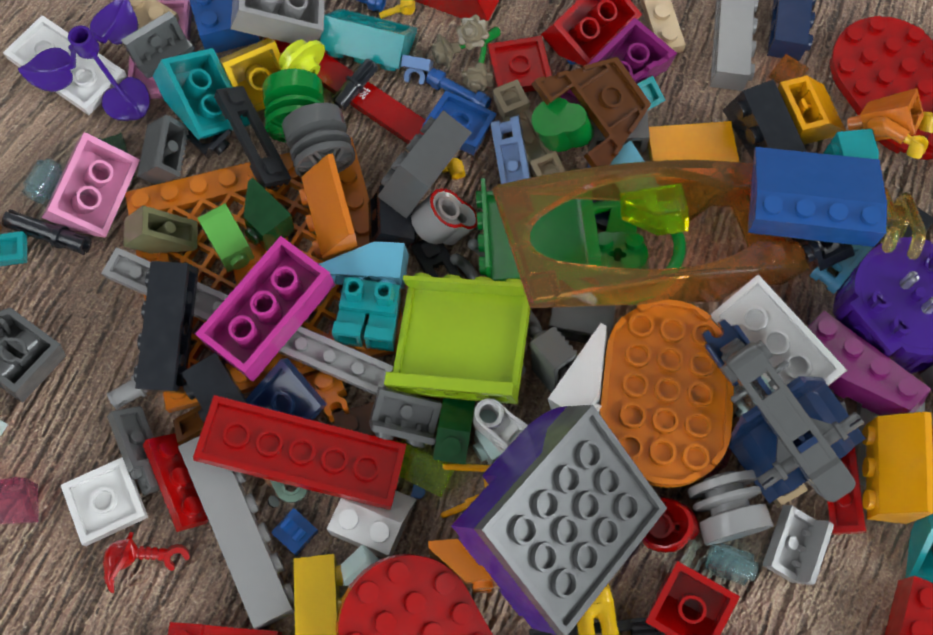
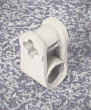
[473,398,528,453]

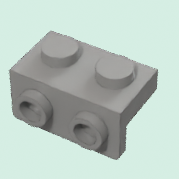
[762,505,834,585]

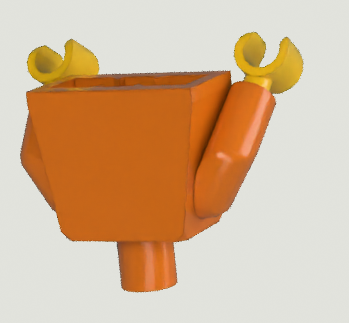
[847,88,933,159]

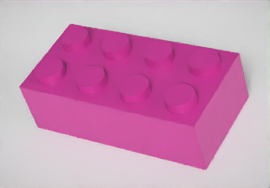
[195,236,335,382]

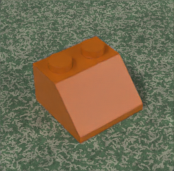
[428,539,498,594]

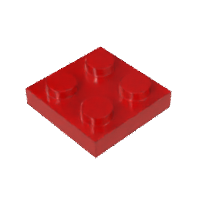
[487,35,552,92]

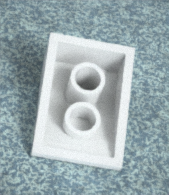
[548,323,608,413]

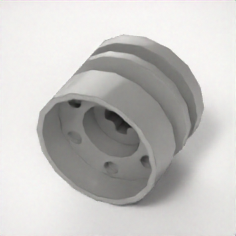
[687,470,774,546]

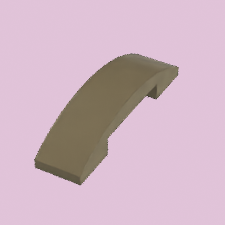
[492,79,568,187]

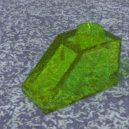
[619,183,689,236]

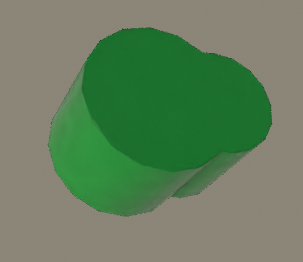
[532,98,594,152]

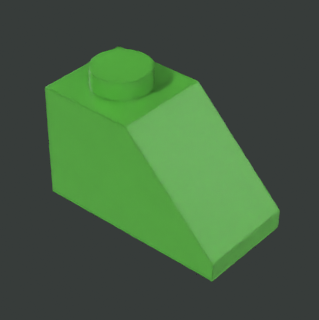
[197,203,254,272]

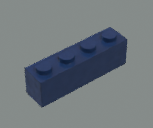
[767,0,816,61]

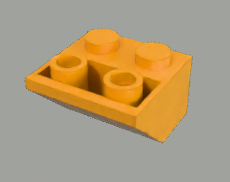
[778,75,846,145]

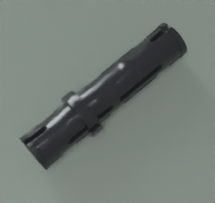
[2,209,92,255]

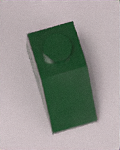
[243,177,295,251]
[433,398,475,464]

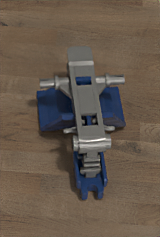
[701,319,866,503]

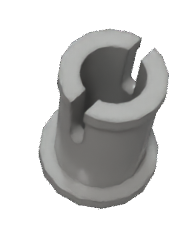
[107,375,148,410]

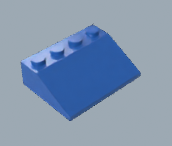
[748,147,887,247]

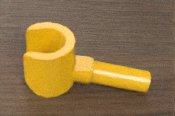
[379,0,415,19]
[442,158,466,180]

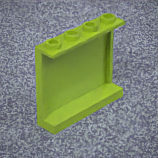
[384,273,532,404]

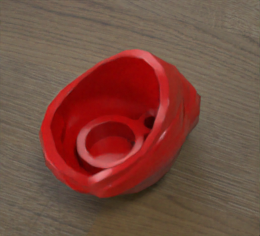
[642,497,700,553]

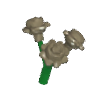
[431,14,501,92]

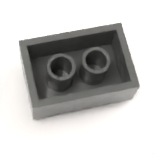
[377,110,472,218]

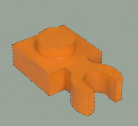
[306,371,350,422]

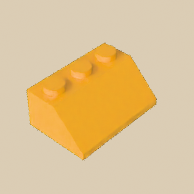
[862,412,933,524]

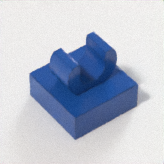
[271,508,319,556]

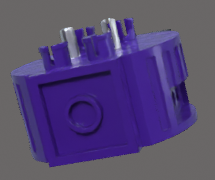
[833,237,933,374]

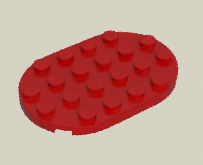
[830,16,933,160]
[335,554,493,635]

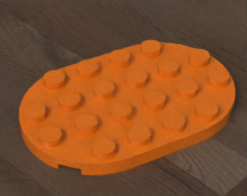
[599,299,734,488]

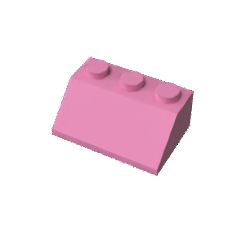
[42,132,140,238]

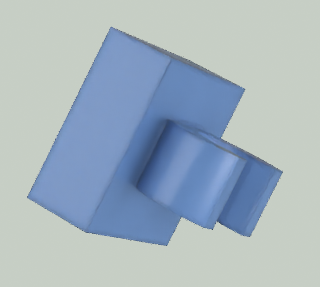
[401,55,434,85]

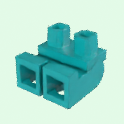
[332,277,401,352]

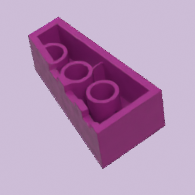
[559,18,677,115]
[808,311,931,416]

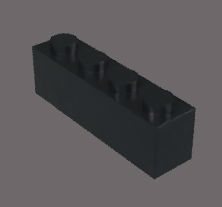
[133,261,199,394]

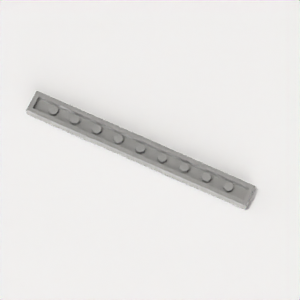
[101,247,394,395]

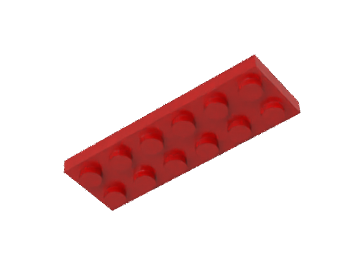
[193,395,407,510]

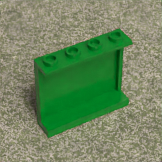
[476,169,601,284]

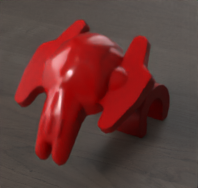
[103,532,190,593]

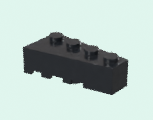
[723,79,807,160]

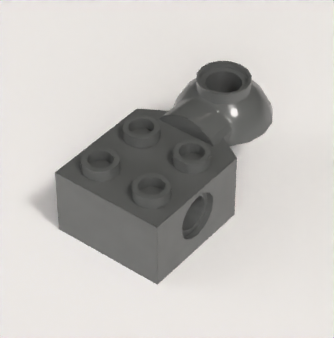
[0,308,66,403]

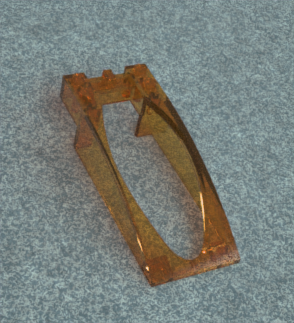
[492,160,809,308]

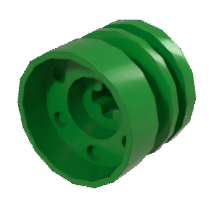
[262,69,324,143]

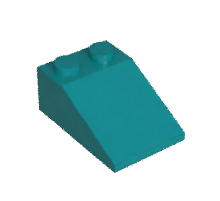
[153,48,250,140]

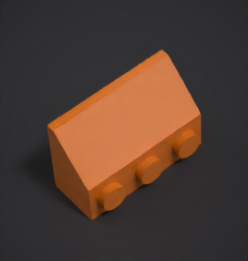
[298,153,358,262]

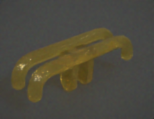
[880,186,926,259]

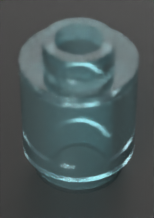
[22,158,63,204]
[705,543,758,586]

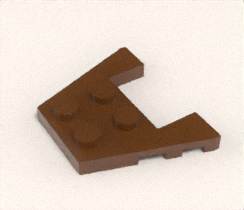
[531,57,651,177]

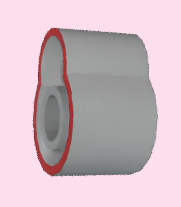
[411,188,478,245]

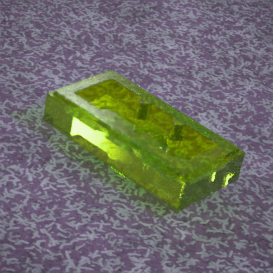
[396,439,455,497]

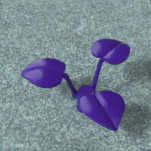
[18,0,150,121]

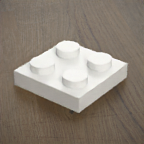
[61,457,148,546]

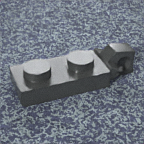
[107,406,159,495]

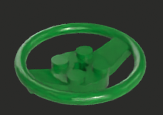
[562,198,686,304]

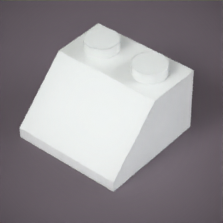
[327,491,417,558]

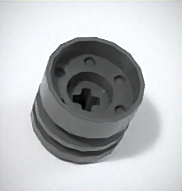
[282,103,355,177]

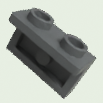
[121,11,195,78]
[369,386,442,447]

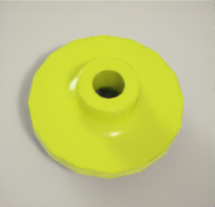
[278,39,325,75]

